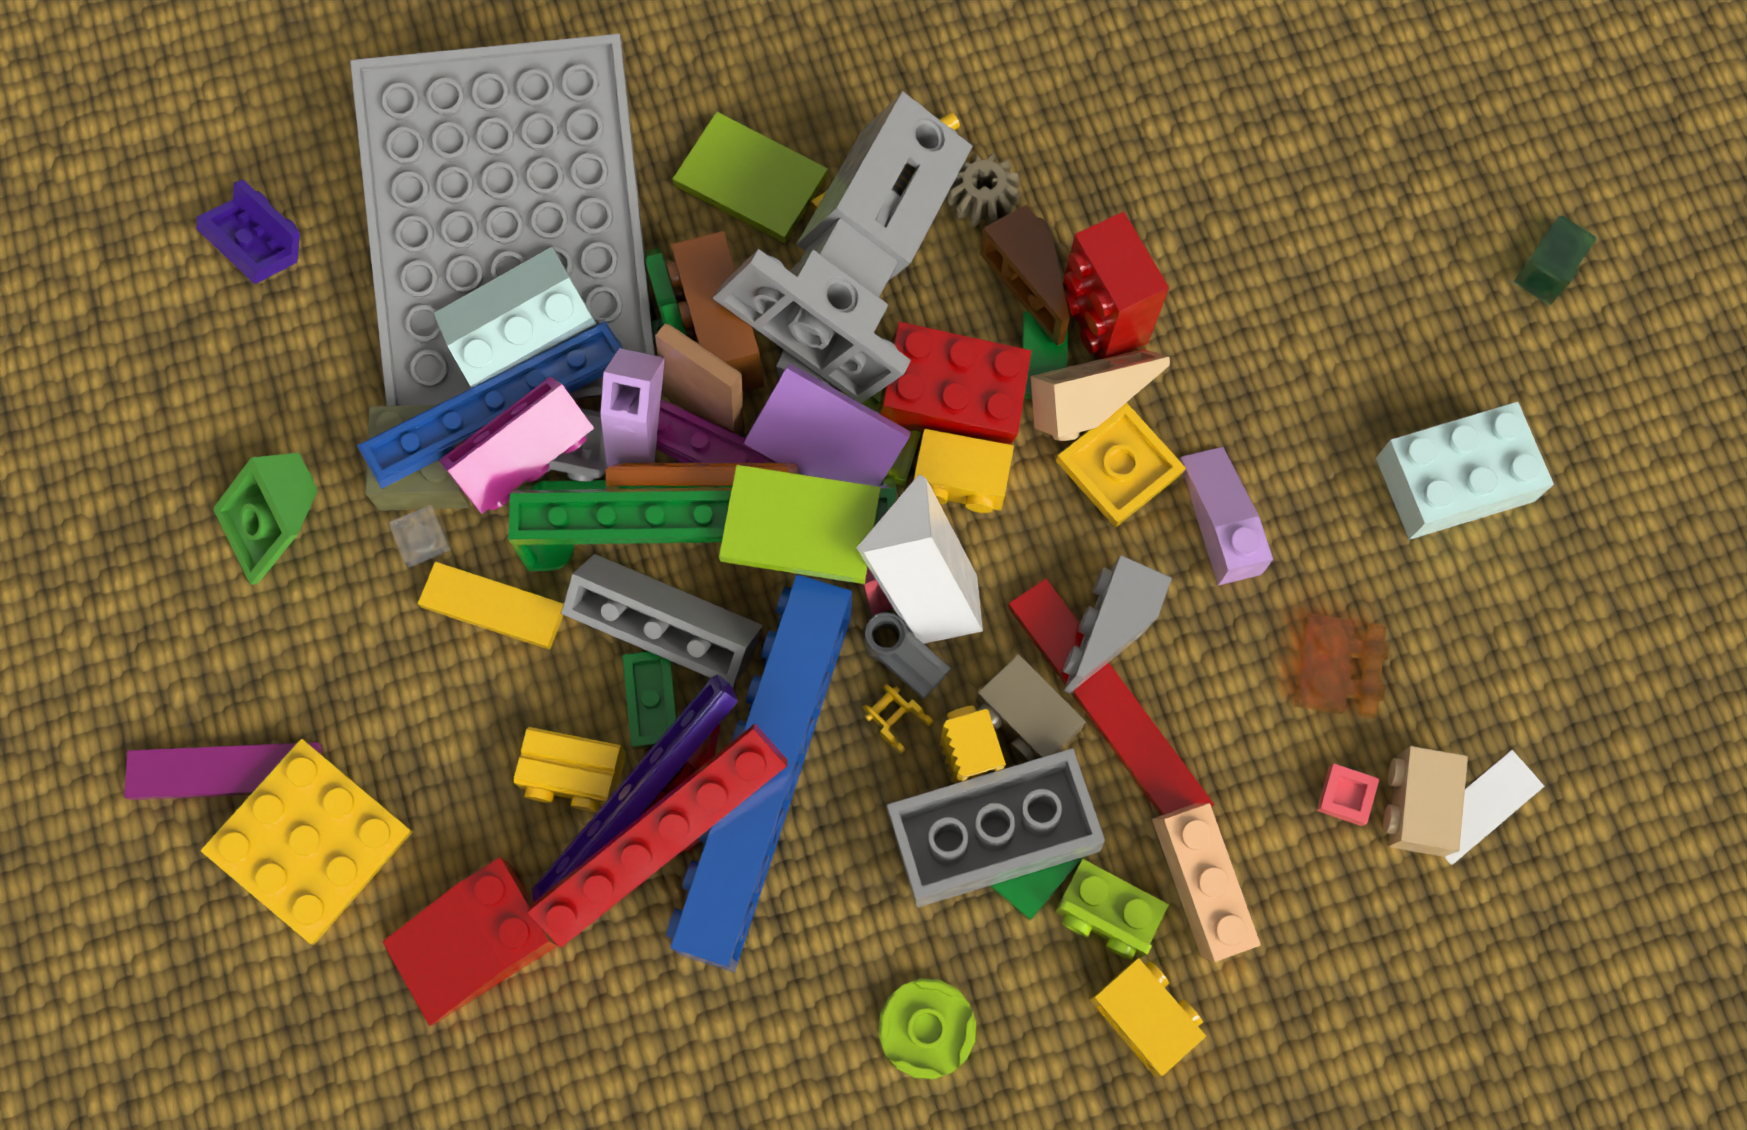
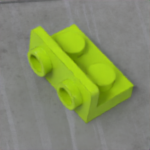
[1055,859,1169,961]

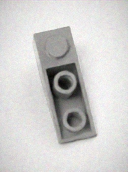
[1063,555,1172,694]

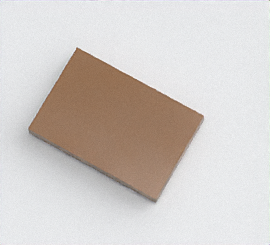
[655,323,744,436]

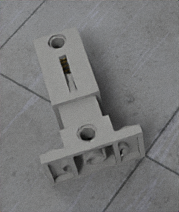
[713,91,973,403]

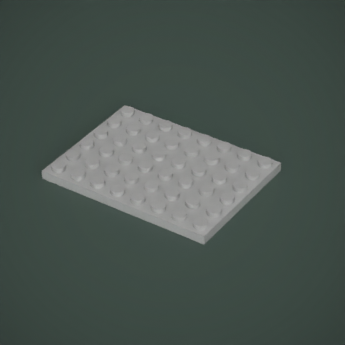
[350,34,656,406]

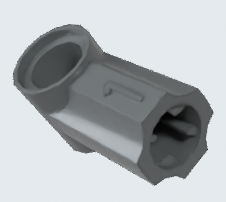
[863,612,951,700]

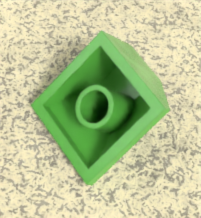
[213,452,318,585]

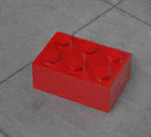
[1063,211,1169,360]
[878,322,1032,445]

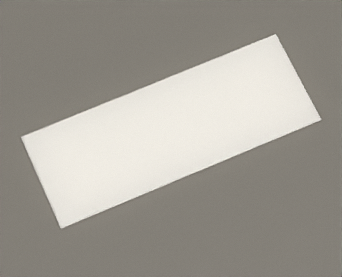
[1445,750,1545,865]

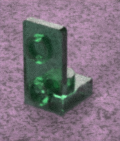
[1513,216,1596,305]

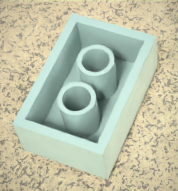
[1376,402,1554,540]

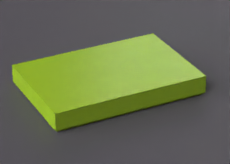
[673,112,828,244]
[719,465,881,584]

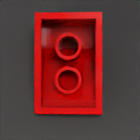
[382,857,558,1026]

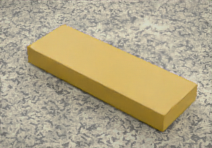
[418,562,564,650]

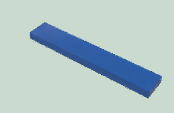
[357,321,623,489]

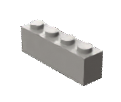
[561,554,763,687]

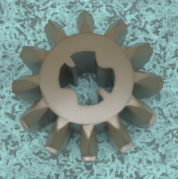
[947,152,1020,228]

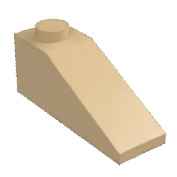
[1030,349,1170,441]

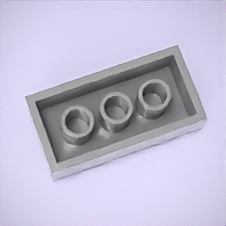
[887,748,1105,908]

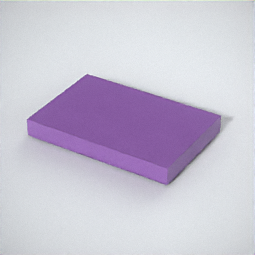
[743,363,911,486]

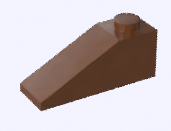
[980,205,1070,346]

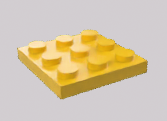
[200,739,413,945]

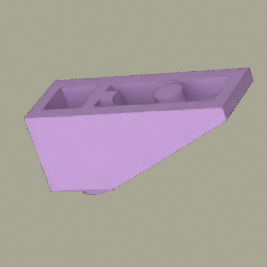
[1179,447,1273,585]

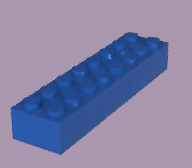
[666,574,852,973]

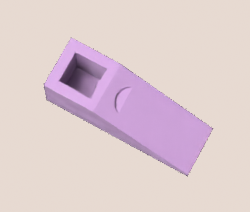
[600,348,665,468]

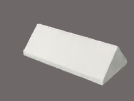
[857,474,983,644]

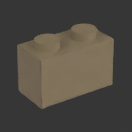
[976,654,1086,763]

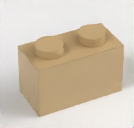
[1383,746,1468,857]

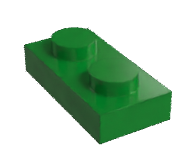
[622,651,677,750]

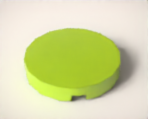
[878,978,976,1079]

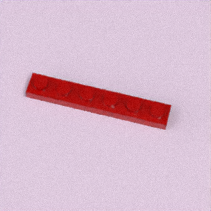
[527,723,788,948]

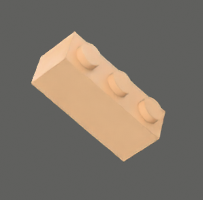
[1152,803,1261,962]

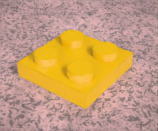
[1056,402,1186,528]

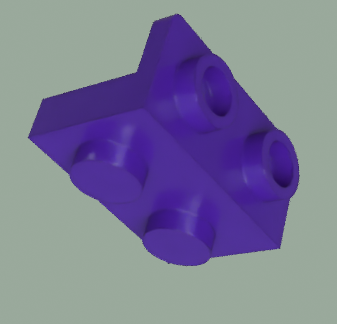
[196,179,300,284]

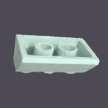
[434,247,597,387]

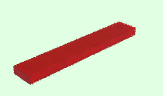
[1007,578,1215,815]

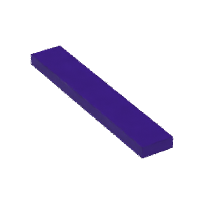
[532,674,738,903]

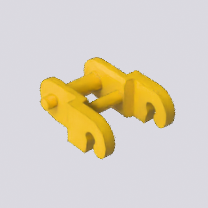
[863,684,933,754]

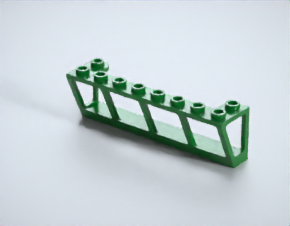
[508,477,896,571]

